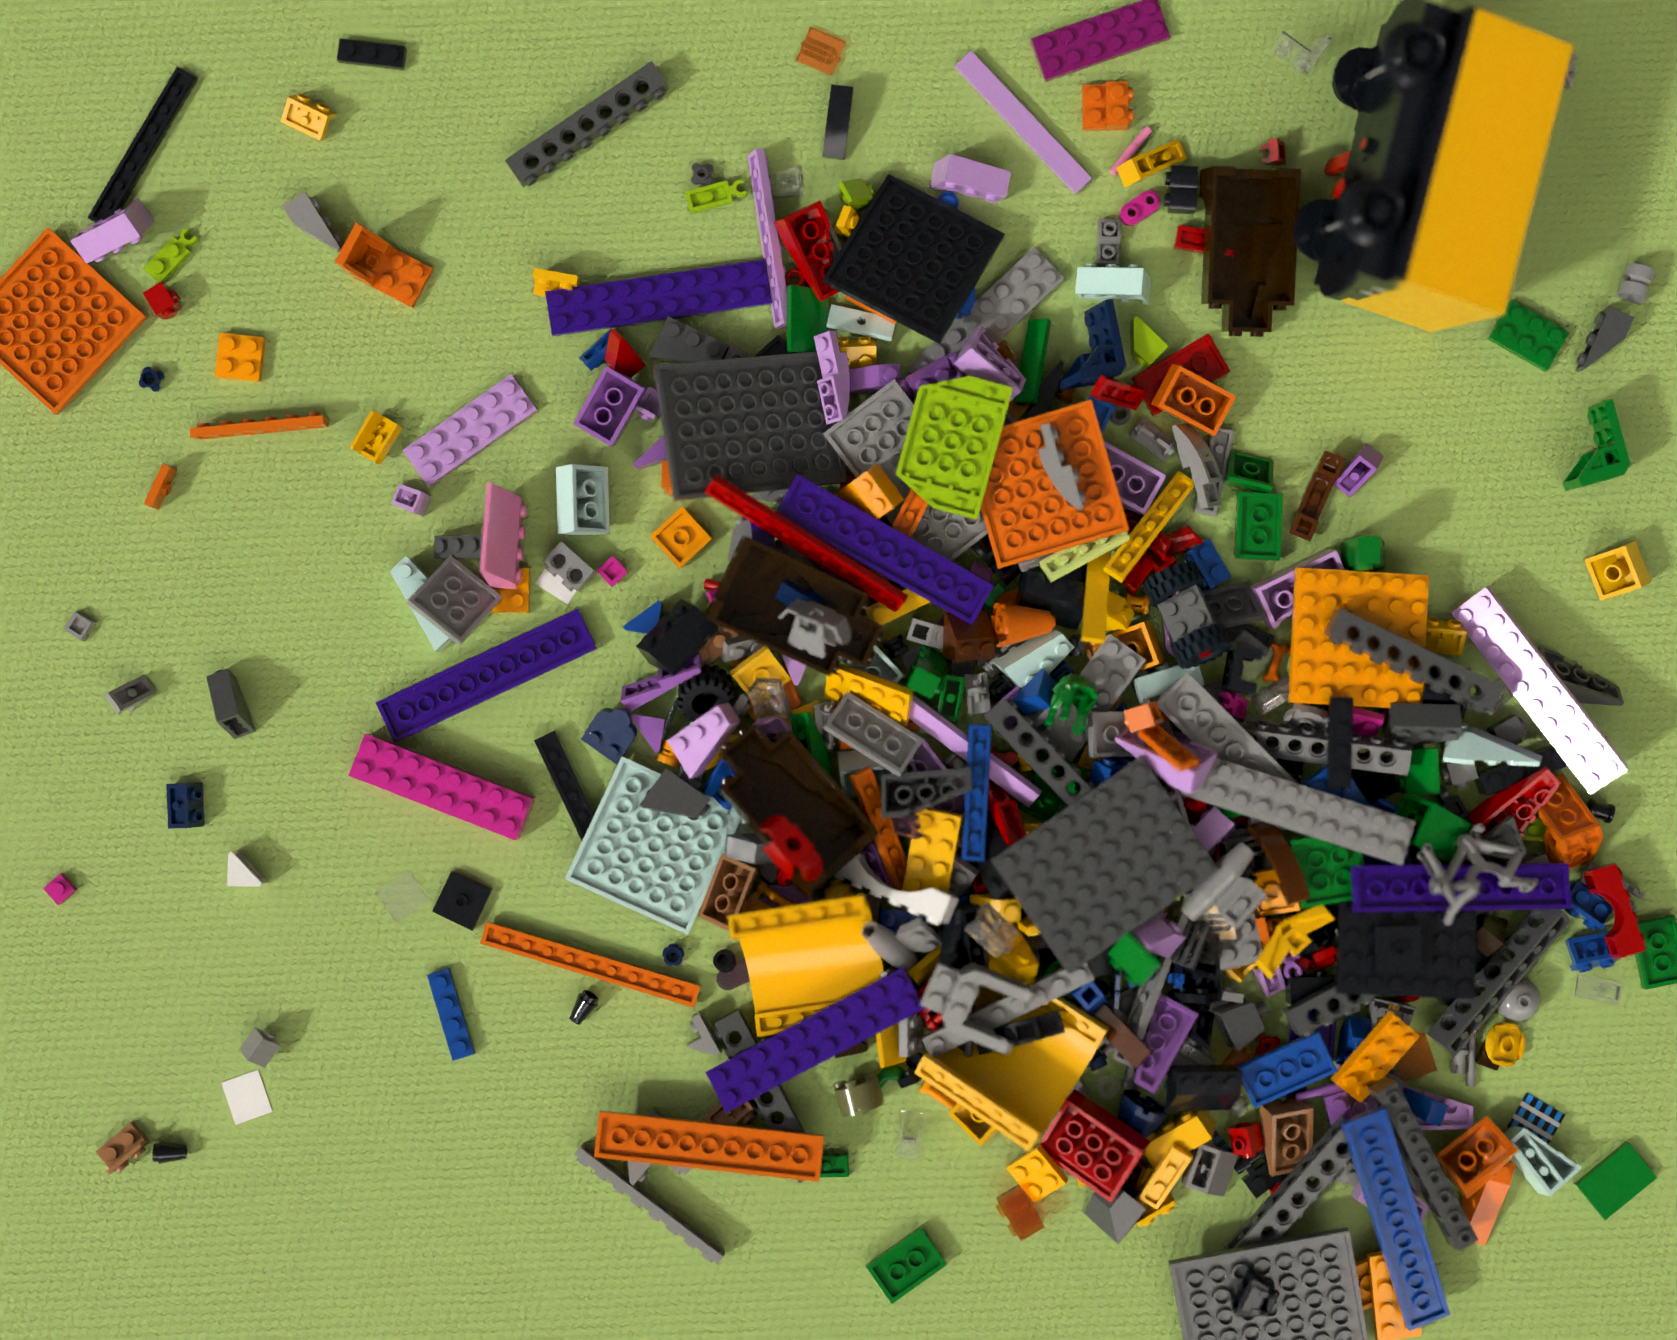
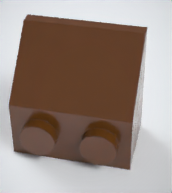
[942,609,996,662]

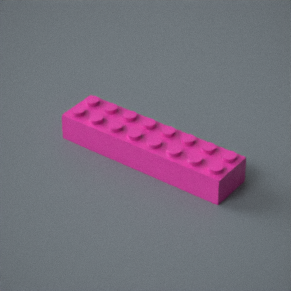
[348,734,535,841]

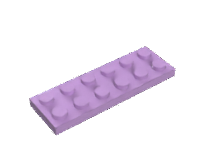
[403,374,538,487]

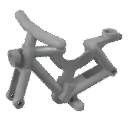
[1417,824,1538,926]

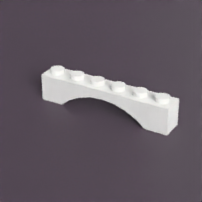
[833,853,959,926]

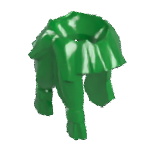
[1044,673,1098,735]

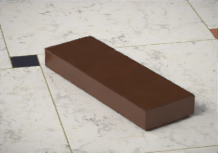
[1091,1003,1153,1069]

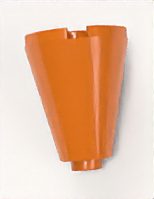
[991,602,1056,647]

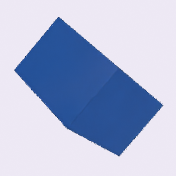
[623,600,664,634]
[1011,668,1057,715]
[1403,1087,1449,1126]

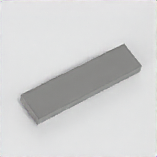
[1193,427,1235,517]

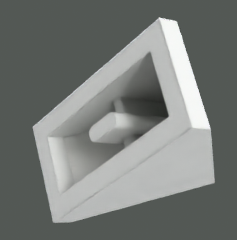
[227,850,268,887]

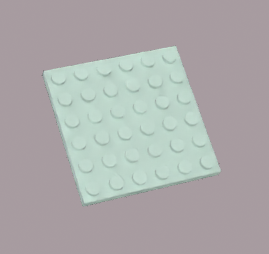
[565,757,741,935]

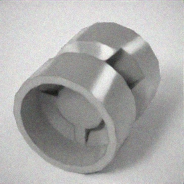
[1617,263,1656,303]

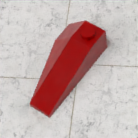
[774,200,839,302]

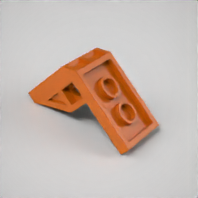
[335,223,434,308]
[1536,773,1604,870]

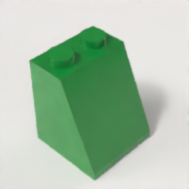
[1394,793,1471,864]

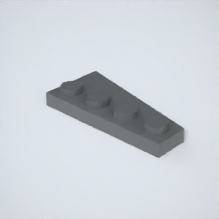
[1447,815,1528,865]

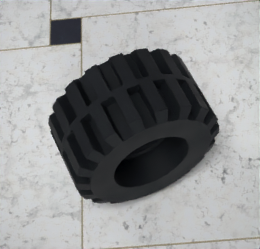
[678,664,734,722]

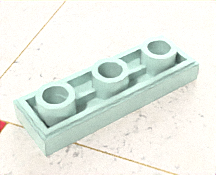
[826,304,895,341]

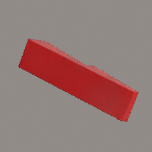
[988,779,1027,845]

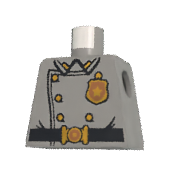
[1367,997,1416,1030]

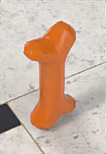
[1262,643,1289,683]

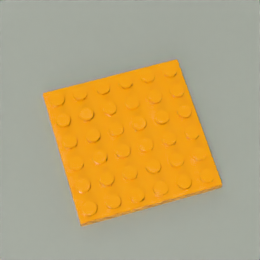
[1288,568,1429,708]

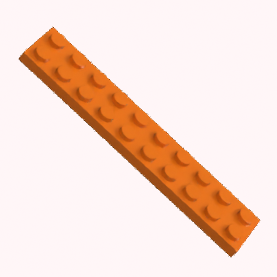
[594,1110,824,1182]

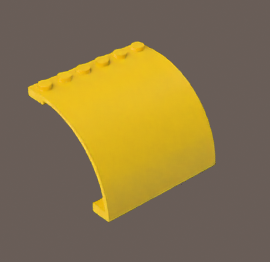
[728,895,884,1037]
[914,960,1109,1151]

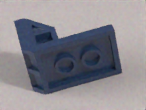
[1059,299,1126,390]

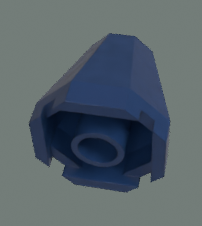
[1118,1089,1166,1138]

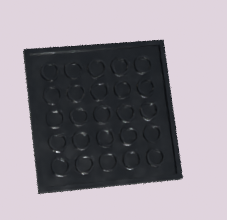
[823,174,1005,344]

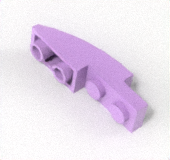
[814,330,850,425]

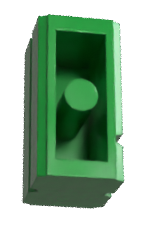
[936,674,966,722]

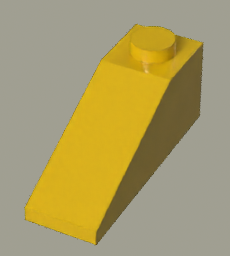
[1116,139,1187,188]

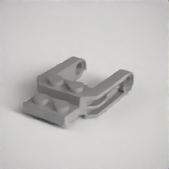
[920,962,1038,1054]

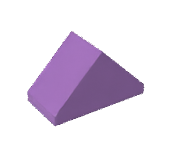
[631,714,667,753]

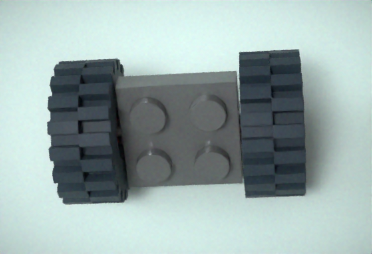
[1143,561,1232,669]

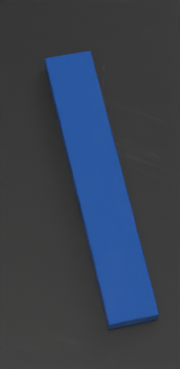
[961,724,992,861]

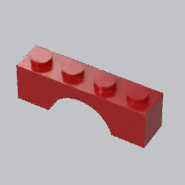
[1582,863,1646,958]

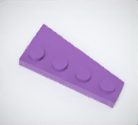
[1135,994,1198,1094]

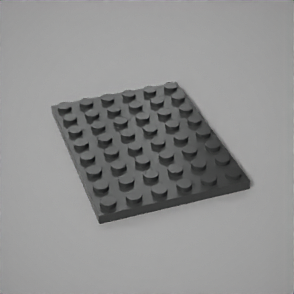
[653,352,847,501]
[990,756,1219,974]
[1168,1227,1368,1340]

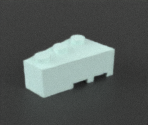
[991,628,1074,690]
[1503,1126,1583,1196]

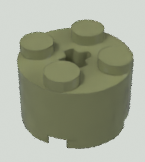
[833,1072,885,1116]

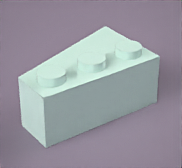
[1075,264,1151,305]
[1131,662,1205,705]

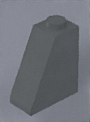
[206,669,256,739]
[640,768,711,819]

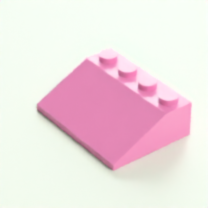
[480,483,527,589]

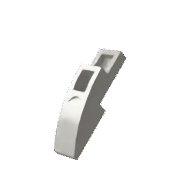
[1038,423,1086,511]
[1172,423,1223,509]

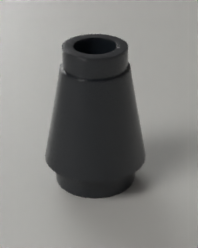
[569,990,599,1025]
[153,1141,187,1164]

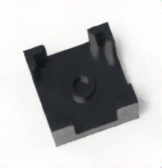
[1220,644,1264,695]

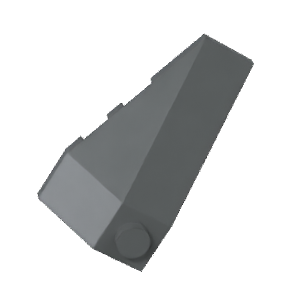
[881,767,972,818]

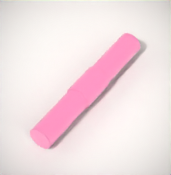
[1109,126,1152,176]

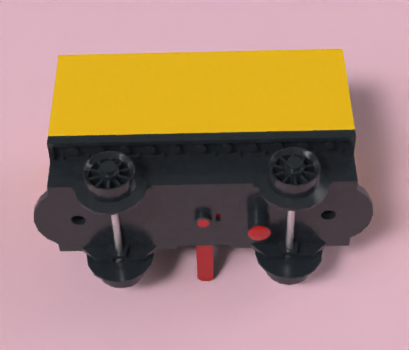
[1293,0,1574,332]

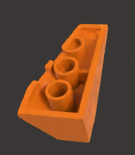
[1460,1160,1516,1246]

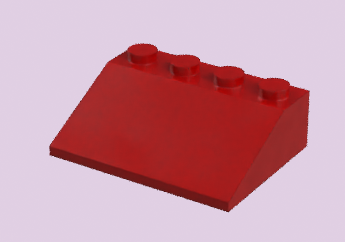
[1039,1089,1151,1203]

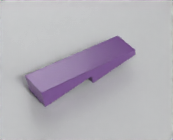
[620,654,702,712]

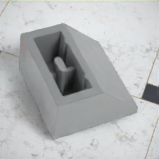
[1181,1142,1238,1196]

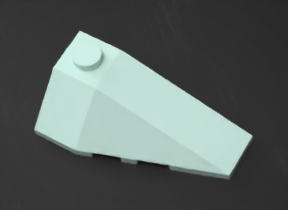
[1443,723,1542,766]

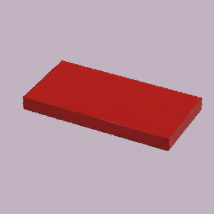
[1131,334,1230,417]

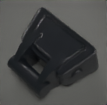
[1231,1270,1280,1317]

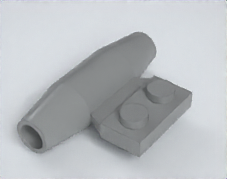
[1181,842,1268,930]
[861,918,942,973]

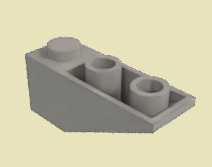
[283,192,344,253]
[906,615,944,649]

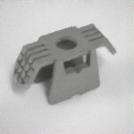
[779,598,851,658]

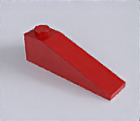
[1467,767,1561,839]

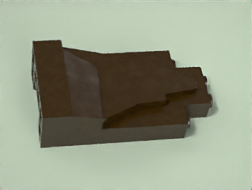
[1199,166,1301,337]
[704,536,884,676]
[719,724,879,899]

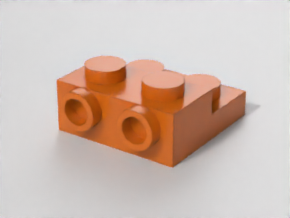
[1082,81,1133,131]

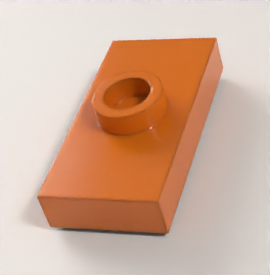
[144,464,177,510]

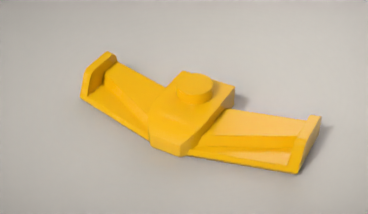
[1256,905,1336,979]

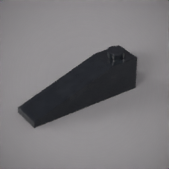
[976,818,1013,901]

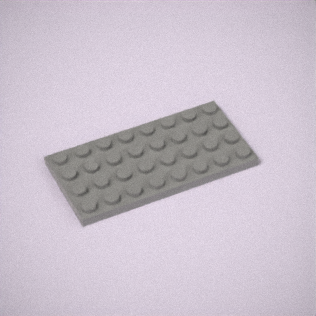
[823,379,988,561]

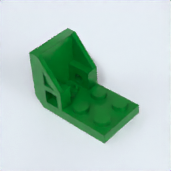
[1563,399,1631,491]

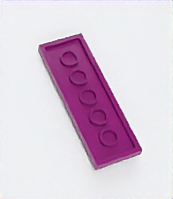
[1030,0,1170,82]

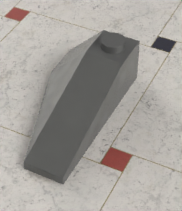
[1537,647,1624,706]

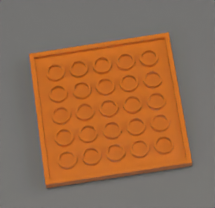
[0,227,148,415]
[981,400,1129,569]

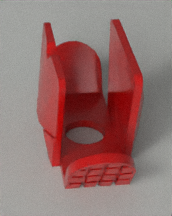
[760,815,823,882]

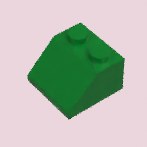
[1397,748,1440,794]
[1108,931,1161,988]

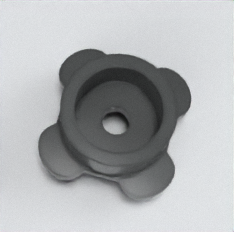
[691,163,714,186]
[1068,634,1086,657]

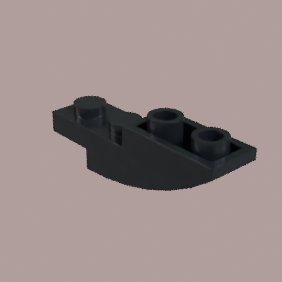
[976,1010,1065,1055]

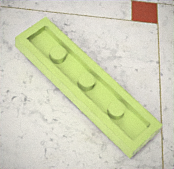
[1039,532,1130,582]

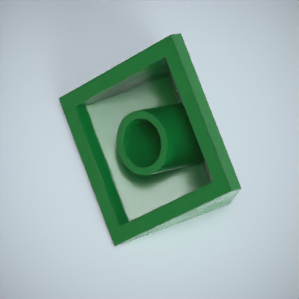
[1223,450,1274,493]

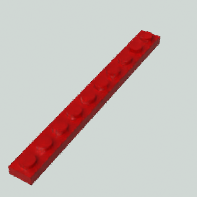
[704,474,908,613]

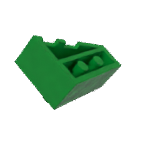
[1341,536,1385,571]
[904,644,946,699]

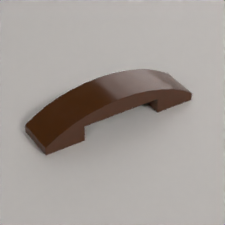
[1289,451,1346,542]
[1248,821,1310,906]

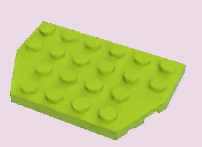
[895,376,1013,520]

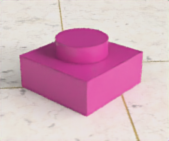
[597,556,629,587]
[43,873,78,905]

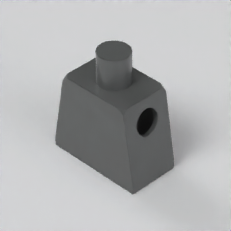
[1212,998,1269,1051]

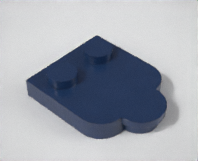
[581,708,637,765]

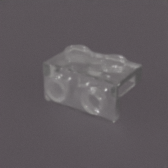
[1249,675,1290,716]
[748,678,792,721]
[965,902,1019,958]

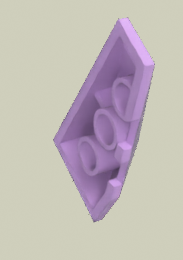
[1115,727,1217,795]

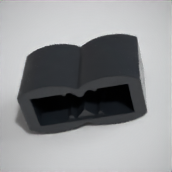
[1163,165,1198,214]

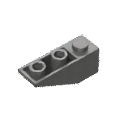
[1575,307,1635,372]

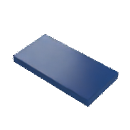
[1235,1029,1338,1108]

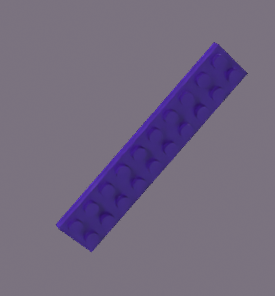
[545,259,771,337]
[776,474,994,625]
[375,609,597,743]
[1350,863,1571,912]
[706,967,925,1113]

